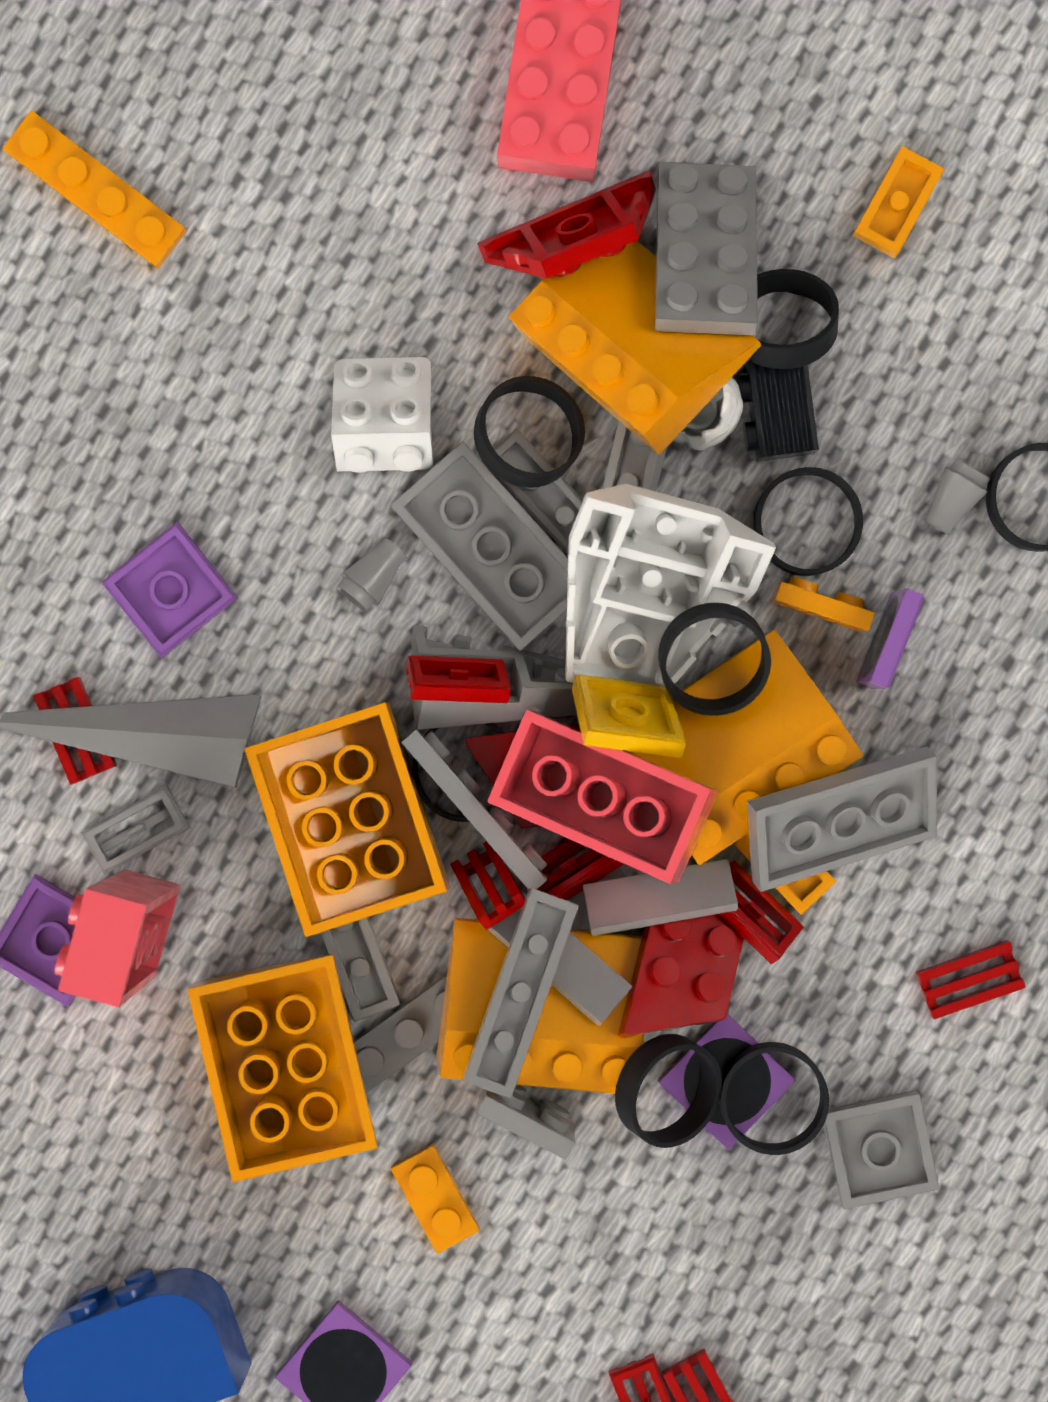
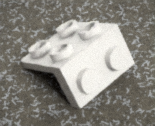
[331,357,434,473]

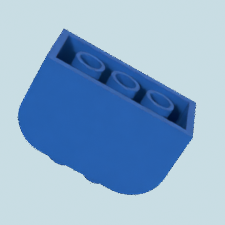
[23,1268,252,1402]

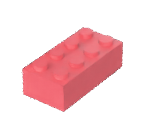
[497,0,621,182]
[487,709,719,884]
[55,869,180,1008]

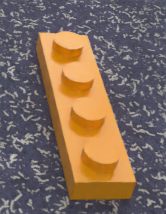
[2,110,187,269]

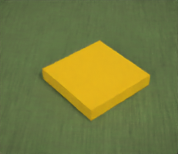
[572,674,686,758]

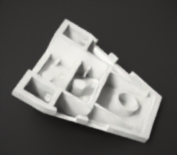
[565,484,776,686]

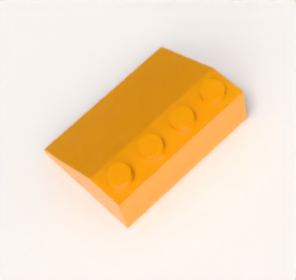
[508,241,761,455]
[627,629,864,866]
[244,702,450,937]
[436,917,644,1094]
[187,954,378,1183]

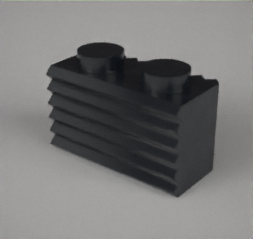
[737,360,819,462]

